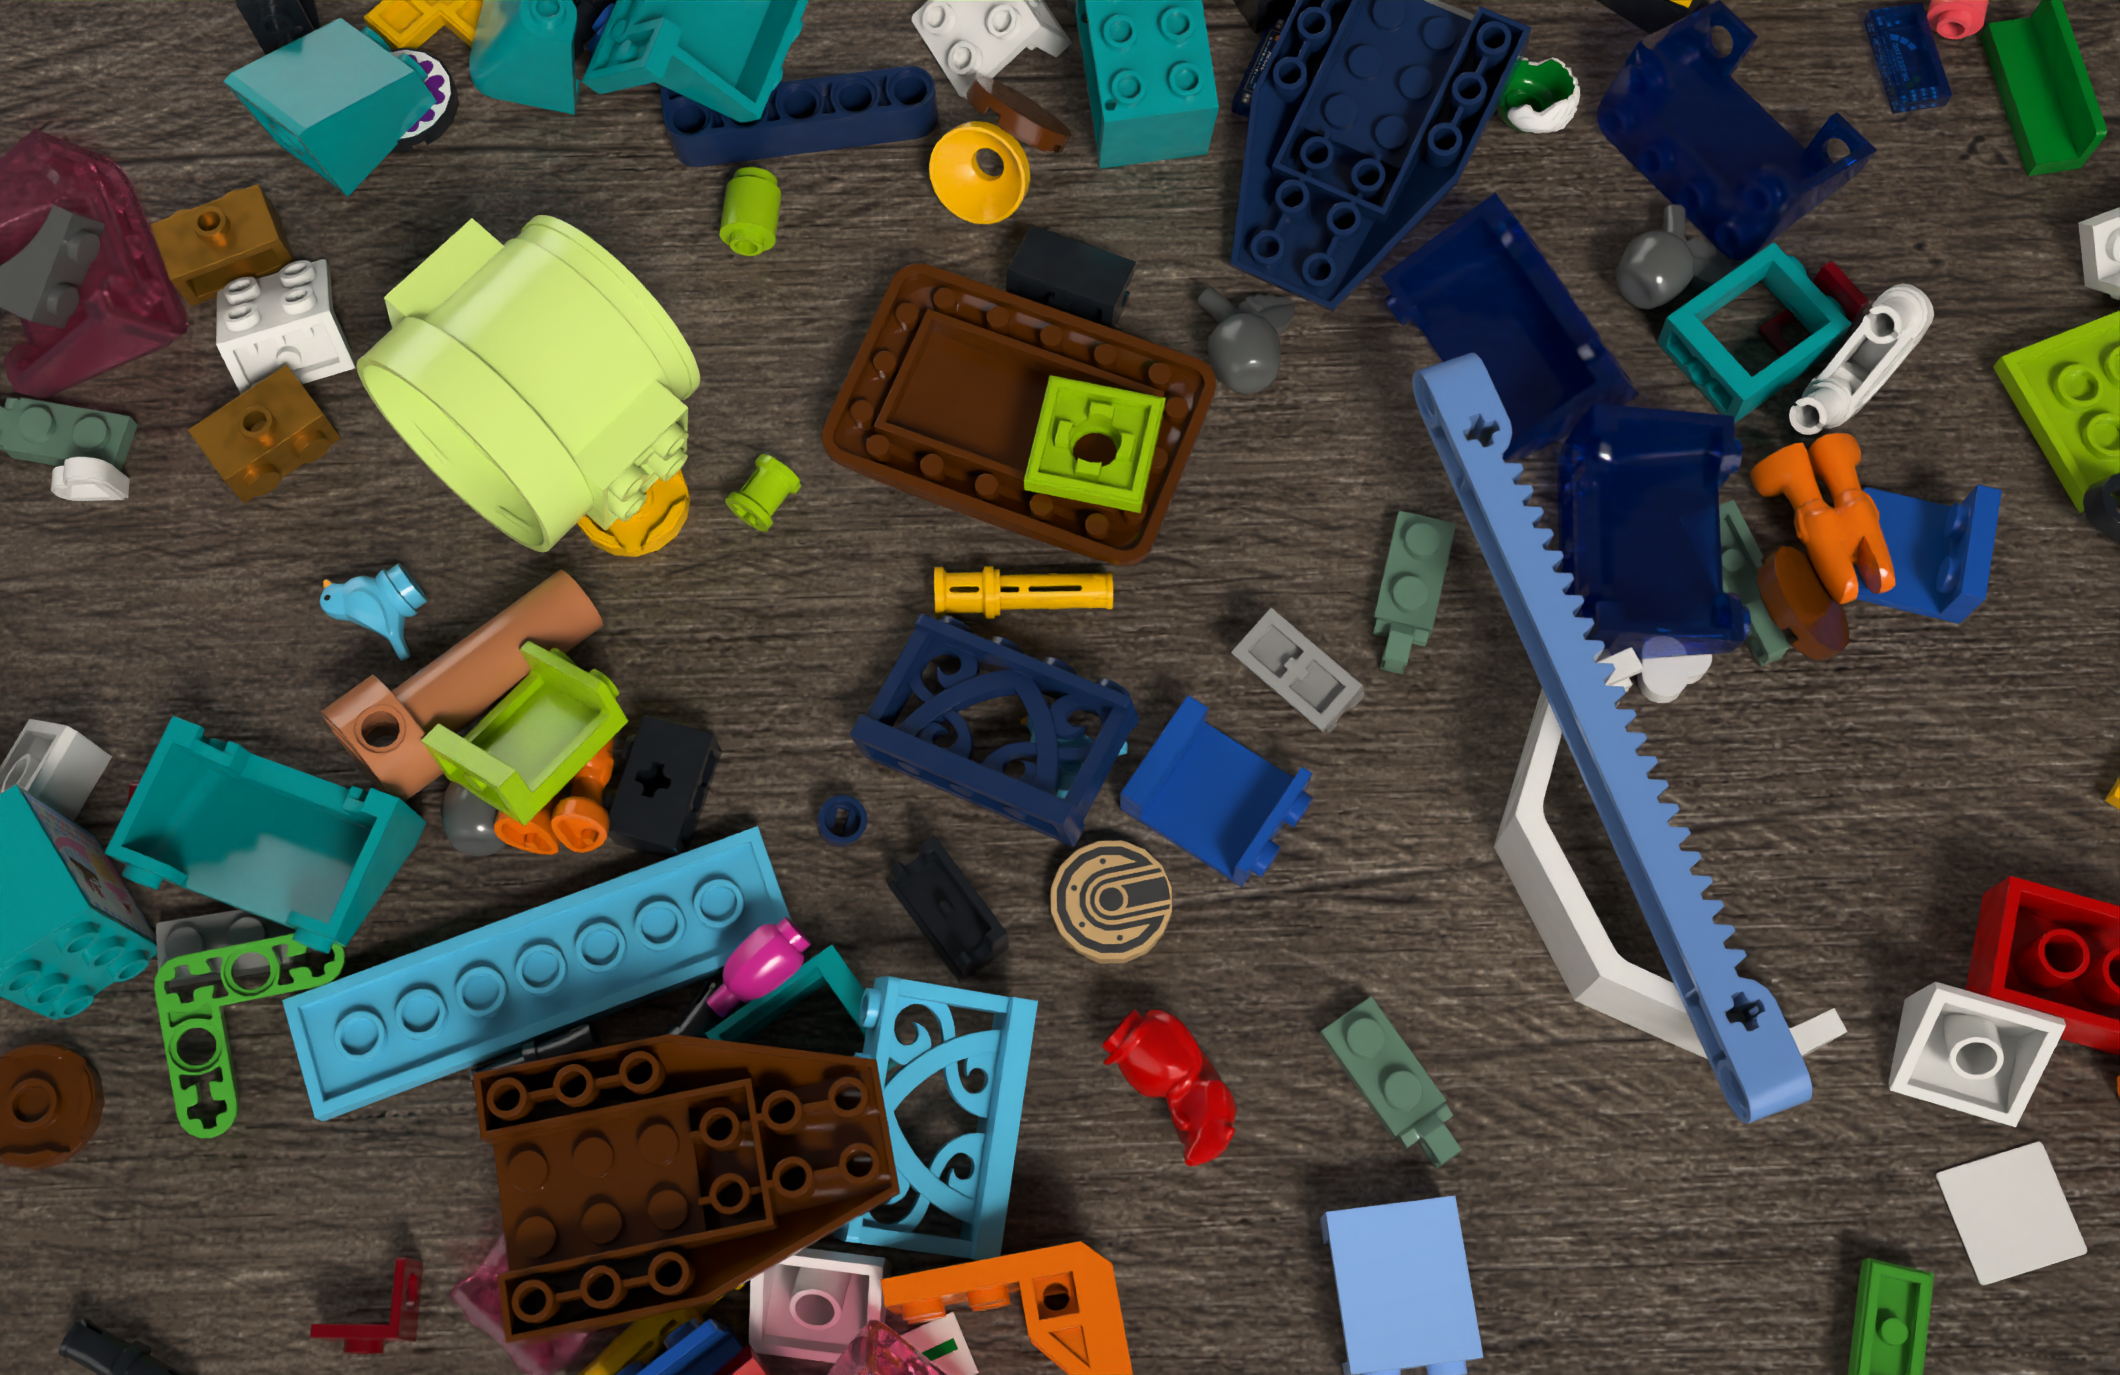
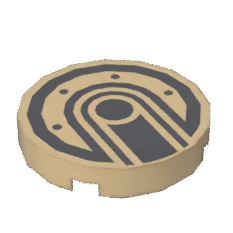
[1051,840,1172,964]

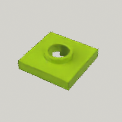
[1024,375,1166,513]

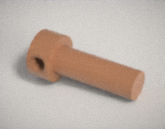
[321,569,603,802]

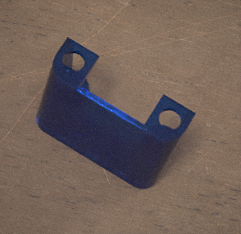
[1597,0,1877,261]

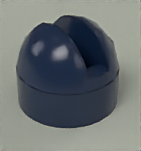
[816,795,867,847]

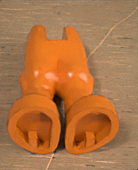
[1750,433,1896,605]
[494,737,614,855]

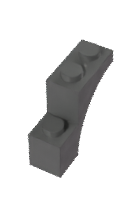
[0,205,105,332]

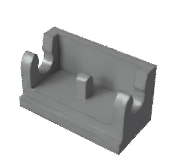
[1231,608,1365,733]

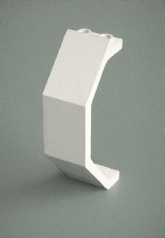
[1494,647,1848,1059]

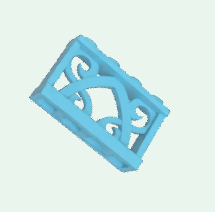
[833,976,1038,1260]

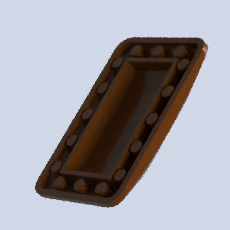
[821,263,1216,566]

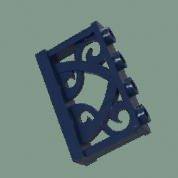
[849,613,1139,847]

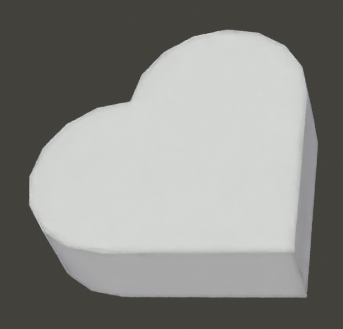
[51,457,130,501]
[1637,629,1712,703]

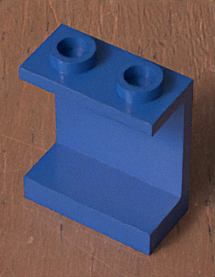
[1120,695,1314,887]

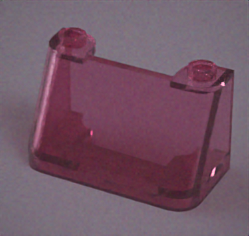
[0,129,189,398]

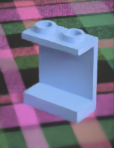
[1320,1196,1483,1375]

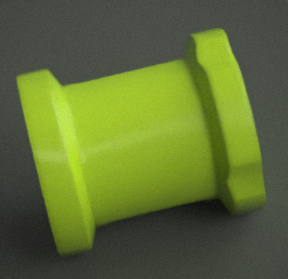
[725,454,802,532]

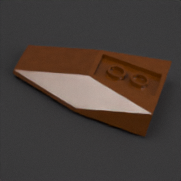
[473,1034,900,1347]

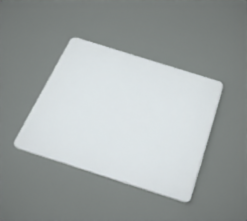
[1936,1142,2087,1285]

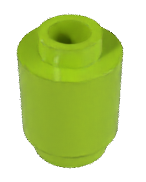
[719,167,782,256]

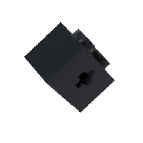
[603,715,722,859]

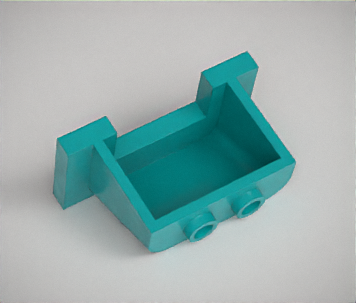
[582,0,809,123]

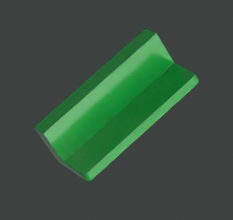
[1980,0,2107,176]

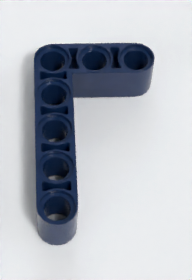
[660,66,938,167]

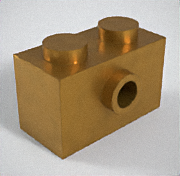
[150,184,295,307]
[188,365,341,504]

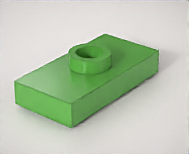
[1848,1258,1934,1375]

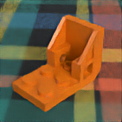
[881,1241,1133,1375]

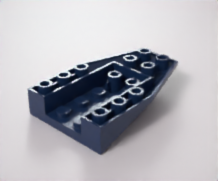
[1231,0,1532,312]

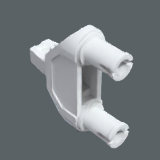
[1789,283,1934,435]

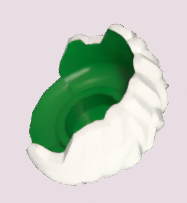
[1496,57,1580,134]

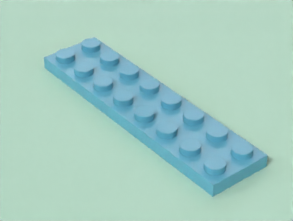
[282,826,792,1122]

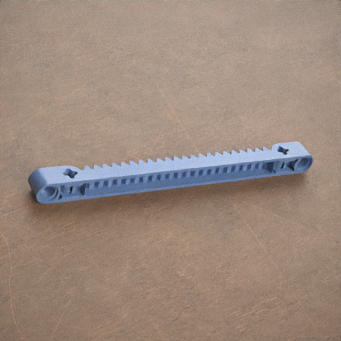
[1412,353,1812,1124]

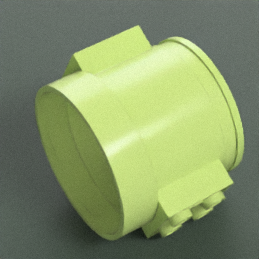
[356,215,700,552]

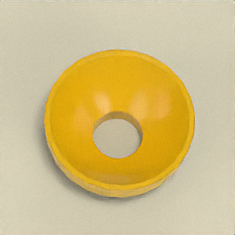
[929,121,1030,224]

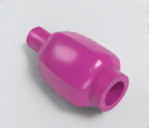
[706,917,811,1018]

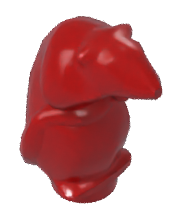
[1101,1008,1237,1167]

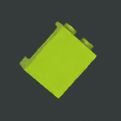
[421,641,628,826]

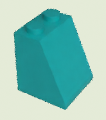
[223,18,437,197]

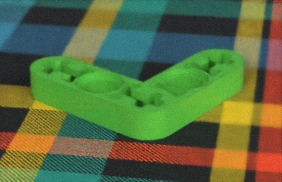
[154,934,346,1138]

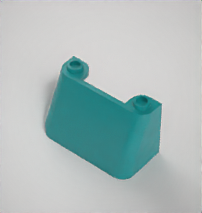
[469,0,580,115]
[104,716,427,954]

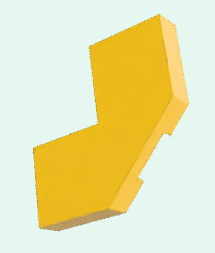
[363,0,483,49]

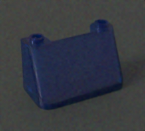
[1381,192,1640,463]
[1557,403,1751,660]

